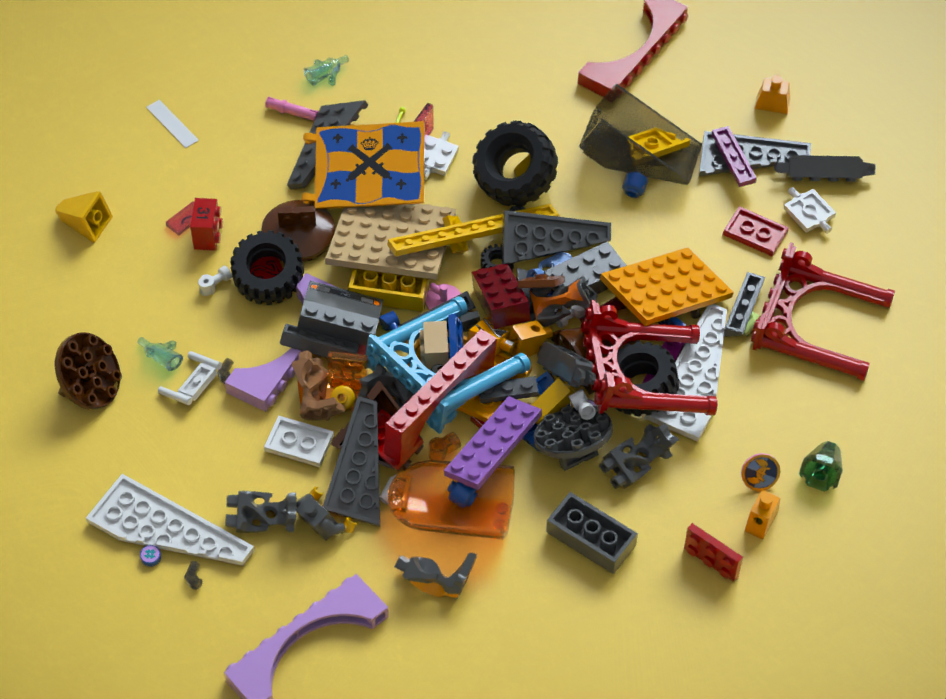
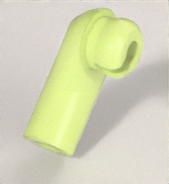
[744,311,760,336]

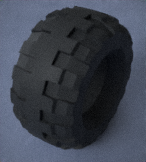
[472,121,558,207]

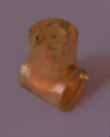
[429,432,461,463]

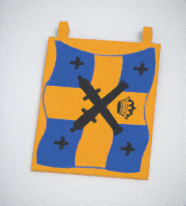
[302,121,425,209]

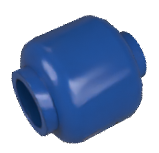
[622,170,649,198]
[447,480,478,508]

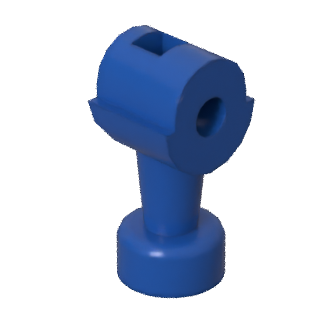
[379,311,400,331]

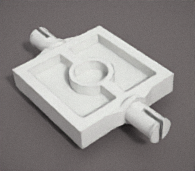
[424,131,459,180]
[784,187,836,234]

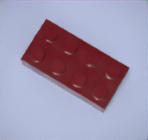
[471,264,531,329]

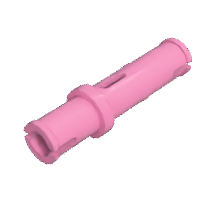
[265,96,319,121]

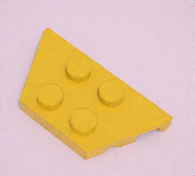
[627,127,691,165]

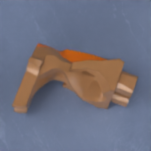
[291,351,345,421]

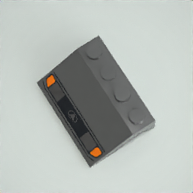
[297,281,383,346]

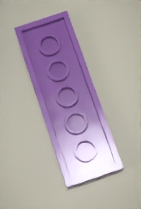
[444,396,542,490]

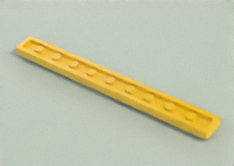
[387,203,559,257]

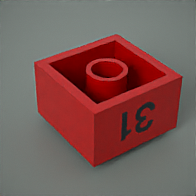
[190,198,223,251]

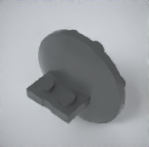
[534,406,613,471]

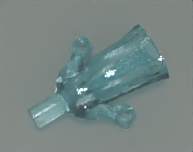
[303,55,349,86]
[137,337,183,371]

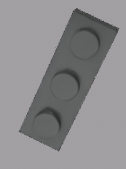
[479,376,538,403]

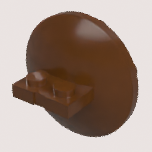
[261,200,335,261]
[55,332,122,409]

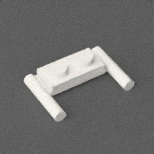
[158,351,222,405]

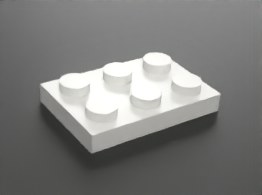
[264,416,334,467]

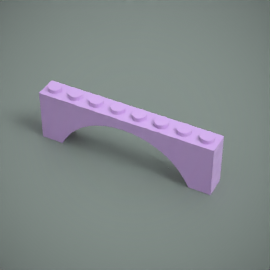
[225,273,338,412]
[224,574,389,699]

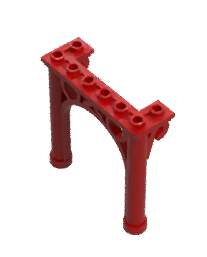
[751,242,895,381]
[581,300,718,416]

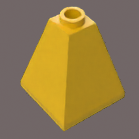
[55,191,113,243]

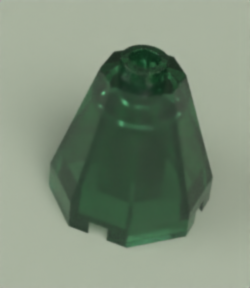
[799,441,843,491]

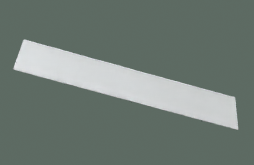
[147,100,198,148]

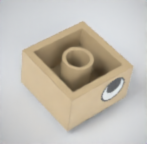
[420,321,448,373]

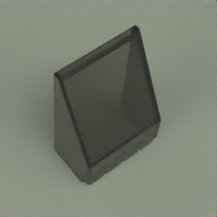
[579,84,702,185]

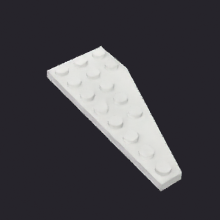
[645,304,727,442]
[86,474,255,566]

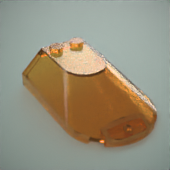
[388,460,515,540]

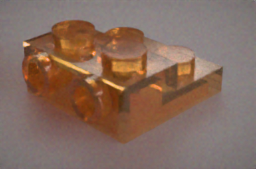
[327,351,369,394]

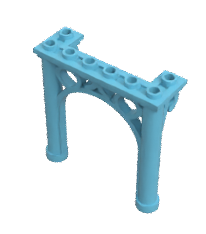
[364,296,531,434]

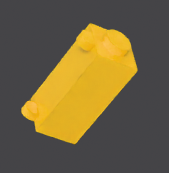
[531,378,574,425]

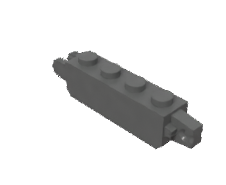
[773,155,876,182]
[537,341,596,388]

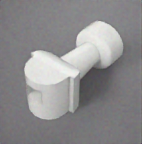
[198,265,232,296]
[556,305,586,328]
[568,389,596,420]

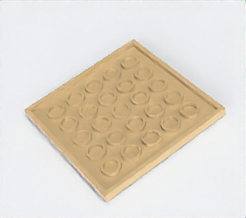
[325,204,456,280]

